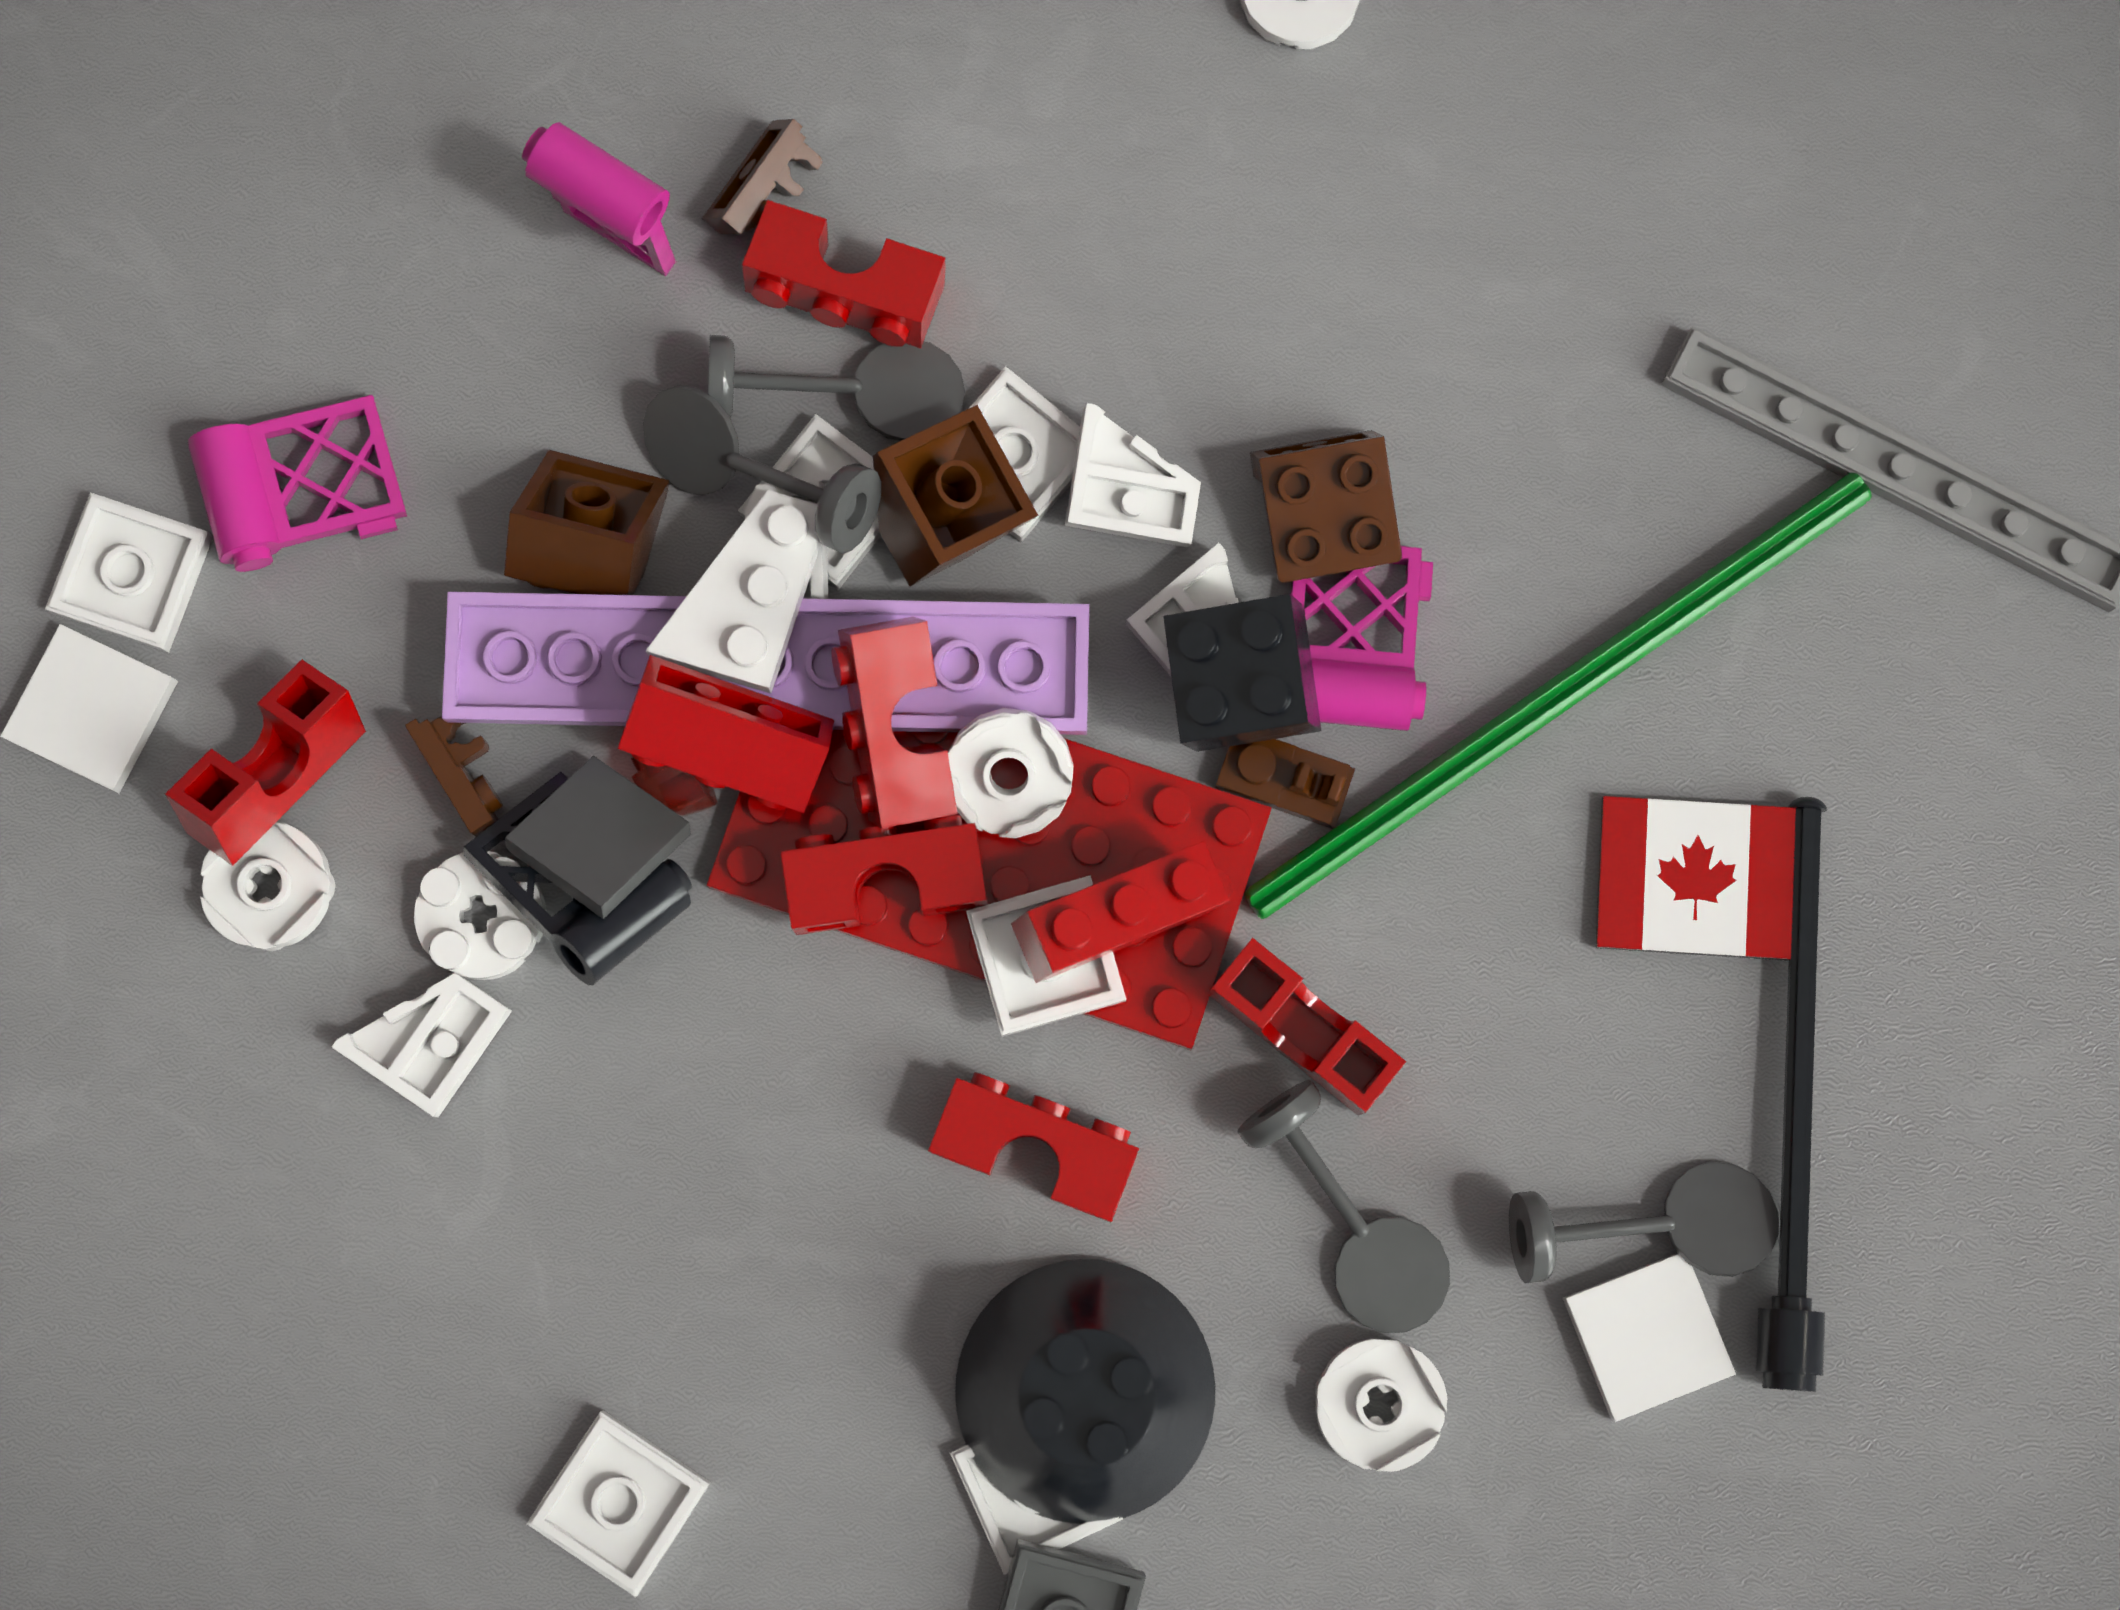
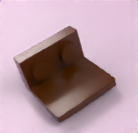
[1249,430,1402,583]

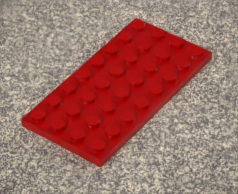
[706,730,1272,1051]

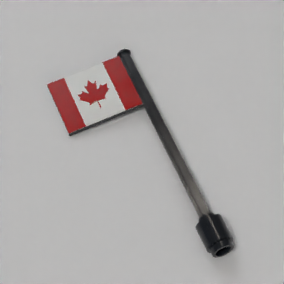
[1595,796,1827,1392]

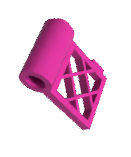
[522,122,676,277]
[187,395,407,572]
[1291,546,1433,731]

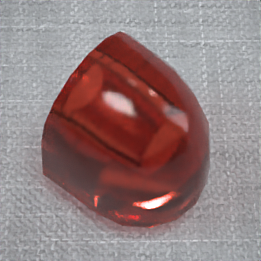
[631,757,717,816]

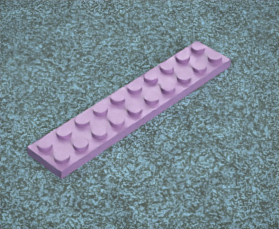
[442,592,1089,735]

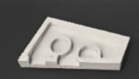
[646,490,821,694]

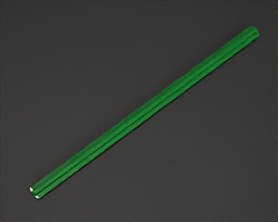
[1244,473,1872,919]

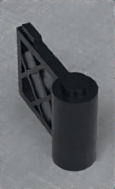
[463,772,692,985]

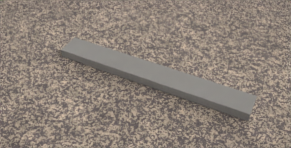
[1661,326,2120,612]

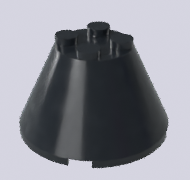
[955,1259,1216,1524]

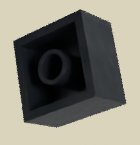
[1163,594,1322,752]

